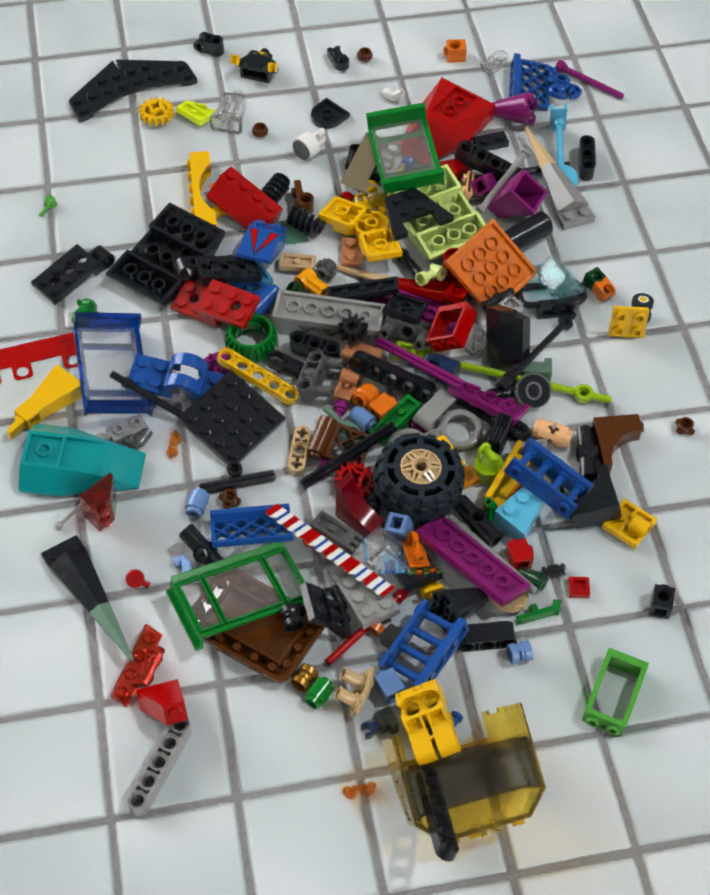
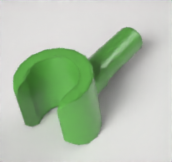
[39,195,57,217]

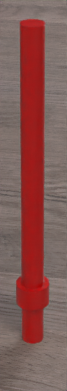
[325,588,413,666]

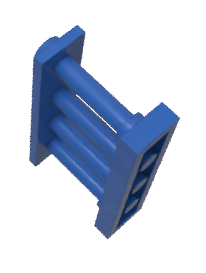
[504,437,594,519]
[378,598,469,687]

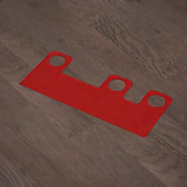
[0,332,83,384]

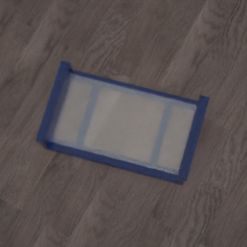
[73,312,156,417]

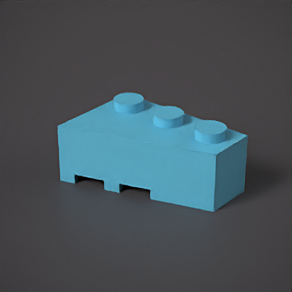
[493,487,545,539]

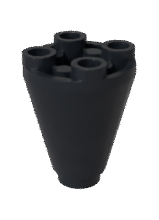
[430,588,488,632]

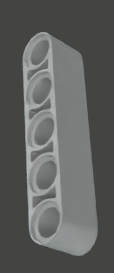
[127,719,191,818]

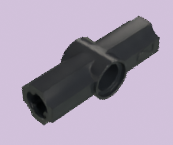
[576,425,598,482]
[453,495,503,547]
[179,524,224,576]

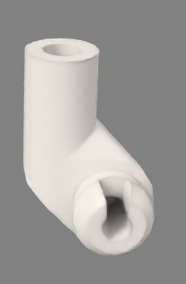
[382,87,405,102]

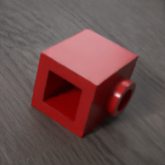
[505,538,534,571]

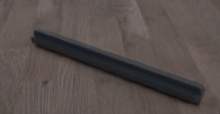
[299,422,397,490]

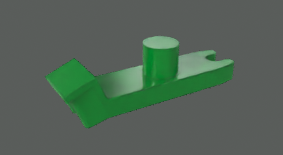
[515,599,562,625]

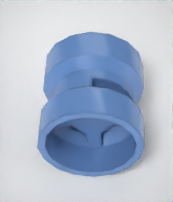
[506,640,533,665]

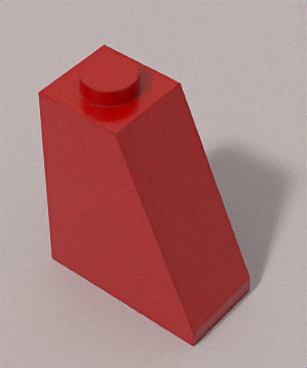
[136,679,188,725]

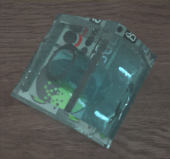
[535,256,586,298]

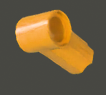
[294,267,329,296]

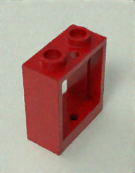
[426,301,478,352]

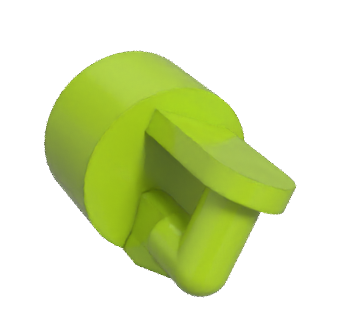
[474,442,504,485]

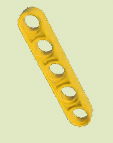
[217,348,299,405]

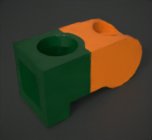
[582,267,616,302]

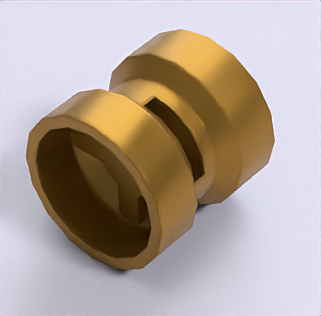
[290,663,319,693]

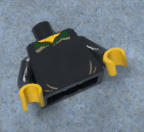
[229,48,279,83]

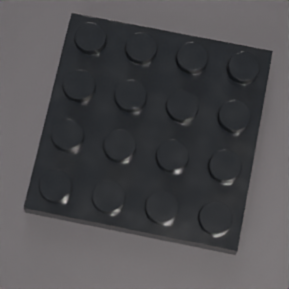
[178,370,286,465]

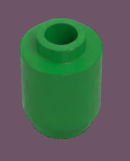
[304,677,334,709]

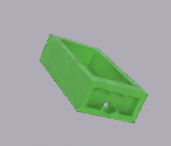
[582,648,649,737]

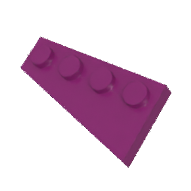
[448,381,530,426]

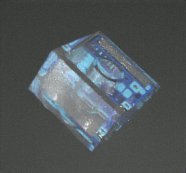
[363,526,411,575]

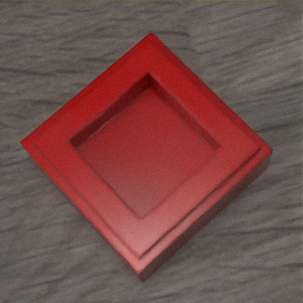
[568,577,590,598]

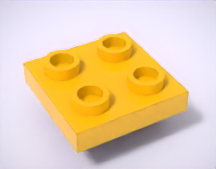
[602,498,658,549]

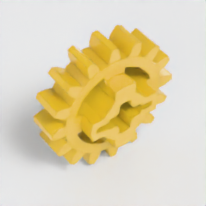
[138,97,174,127]

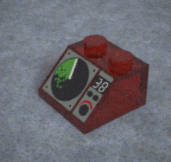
[79,473,117,532]

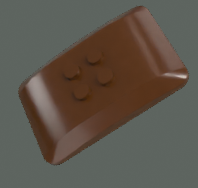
[191,568,325,683]

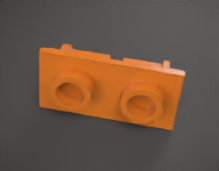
[401,531,430,568]

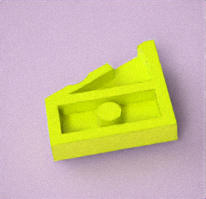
[176,100,221,126]

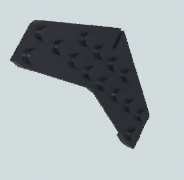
[69,59,198,123]

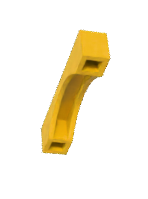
[187,151,217,226]

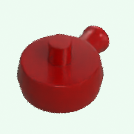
[125,569,151,588]

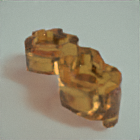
[167,430,181,459]
[342,781,376,800]

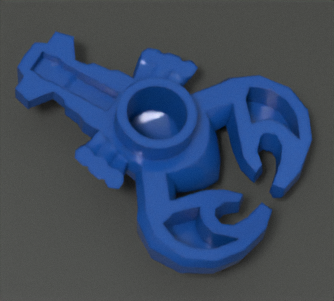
[544,66,582,100]

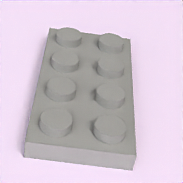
[327,552,400,630]

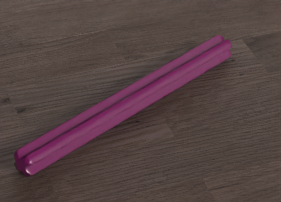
[374,336,465,389]

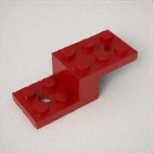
[170,279,261,330]

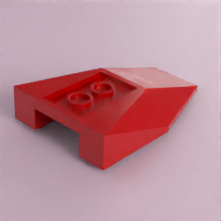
[400,77,495,167]

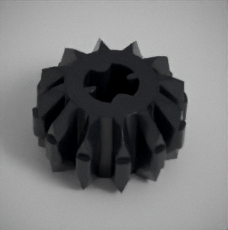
[338,313,368,345]

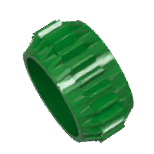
[224,313,278,363]

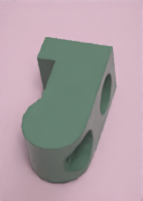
[518,358,552,382]

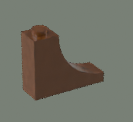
[591,414,644,474]

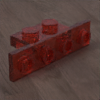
[109,624,165,708]

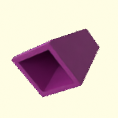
[487,169,548,218]

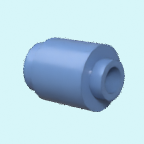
[349,406,377,433]
[185,488,210,519]

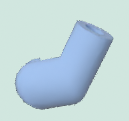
[174,555,192,573]

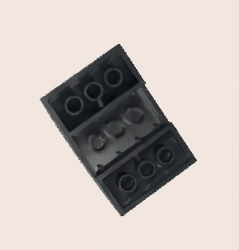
[105,202,225,306]

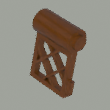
[307,415,369,466]

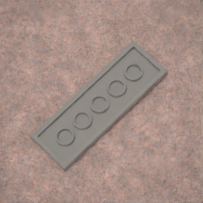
[272,289,385,336]

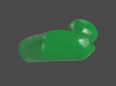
[484,497,498,521]

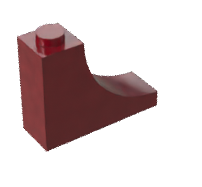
[335,472,385,543]

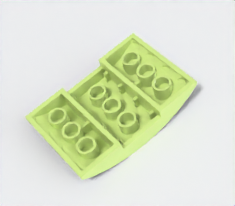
[388,164,486,260]

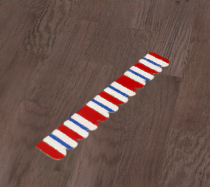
[265,504,395,596]

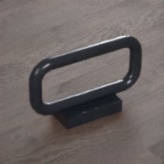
[515,280,587,319]

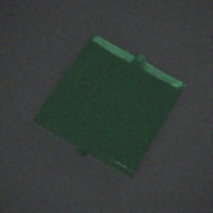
[276,220,309,245]

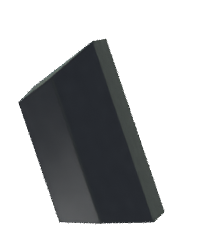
[486,304,530,369]

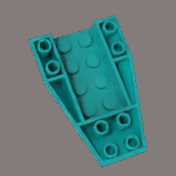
[19,423,146,497]

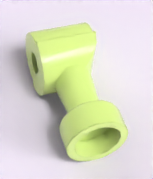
[415,263,448,286]

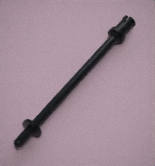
[495,311,577,394]

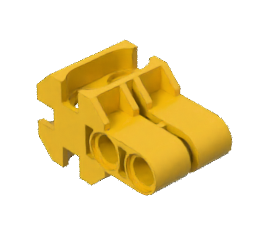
[395,679,462,767]

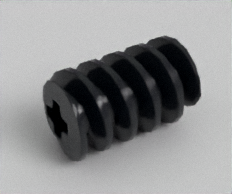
[261,173,290,204]
[287,204,326,239]

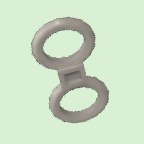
[387,409,483,450]

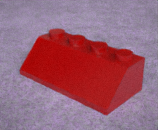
[206,166,283,230]

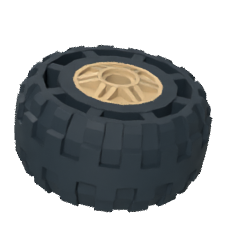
[373,433,465,524]

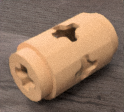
[531,418,573,448]

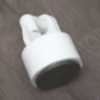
[292,128,326,161]

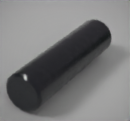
[504,211,553,251]

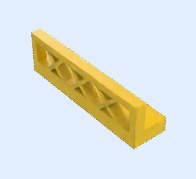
[483,440,531,510]

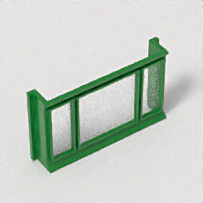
[366,102,445,196]
[166,542,305,651]

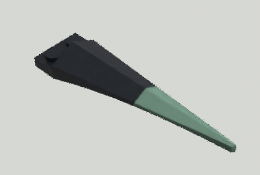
[41,535,134,663]

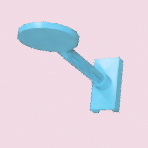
[549,104,578,187]

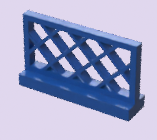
[509,53,549,111]
[210,503,293,548]

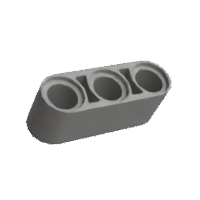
[412,387,458,432]

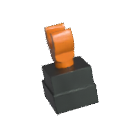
[370,623,402,650]

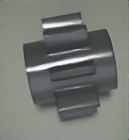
[315,258,337,280]

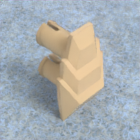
[334,667,374,718]

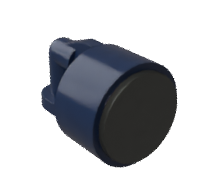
[416,353,461,387]

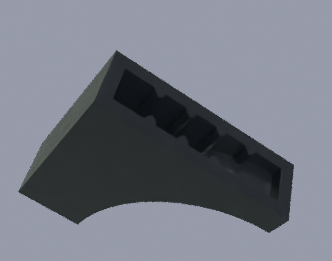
[568,464,622,529]

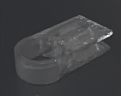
[479,50,508,76]

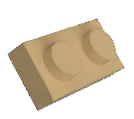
[279,252,316,272]

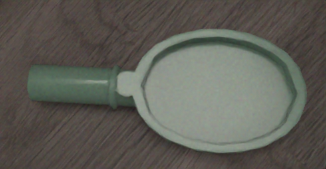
[323,405,364,448]

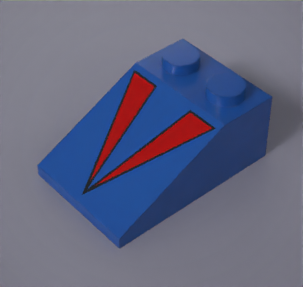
[236,220,287,264]

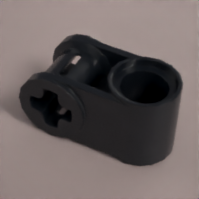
[193,32,225,57]

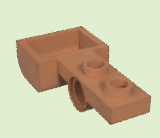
[331,341,384,405]

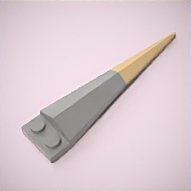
[525,126,595,230]

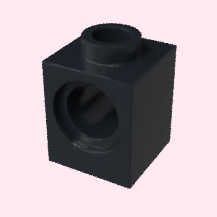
[648,584,676,619]

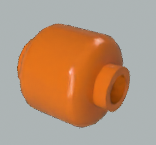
[353,383,380,410]

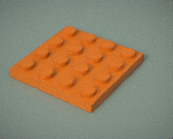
[444,219,538,306]

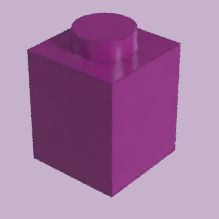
[470,172,497,198]

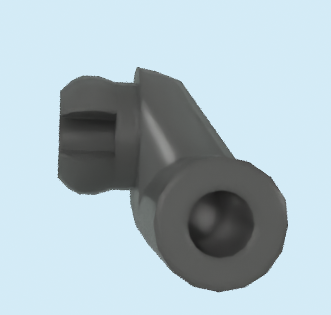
[124,428,153,448]

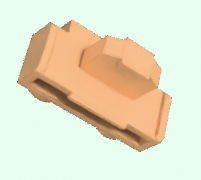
[461,170,476,201]

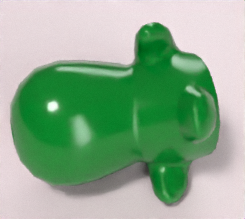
[71,298,100,328]

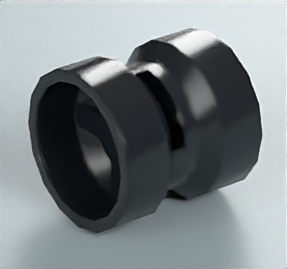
[280,603,305,632]

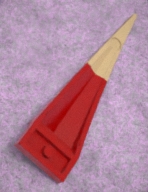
[336,264,469,304]

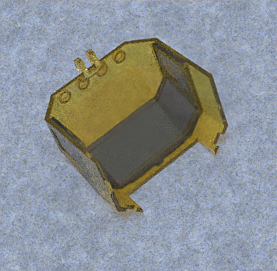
[381,702,546,843]

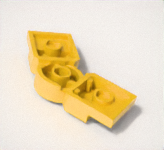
[318,196,403,262]

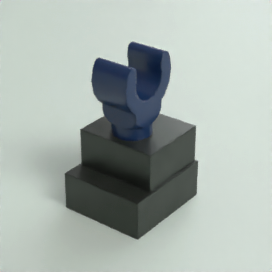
[361,706,399,740]

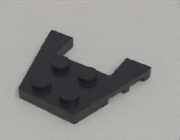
[384,188,454,241]

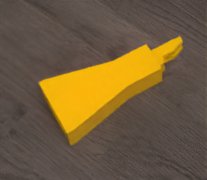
[7,364,86,440]

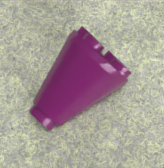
[492,92,537,125]

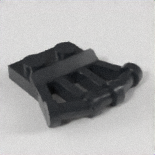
[300,582,351,639]

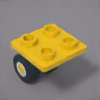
[608,293,654,338]

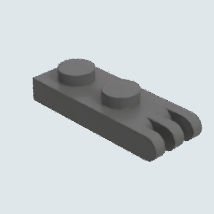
[310,510,365,554]

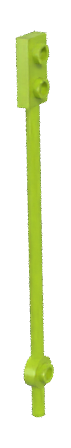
[393,341,612,404]

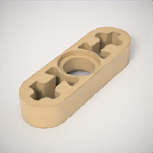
[288,426,311,477]

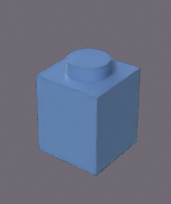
[384,512,415,541]
[374,667,406,706]

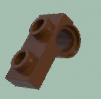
[291,180,314,215]

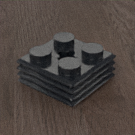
[484,411,513,456]

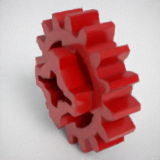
[334,460,374,497]

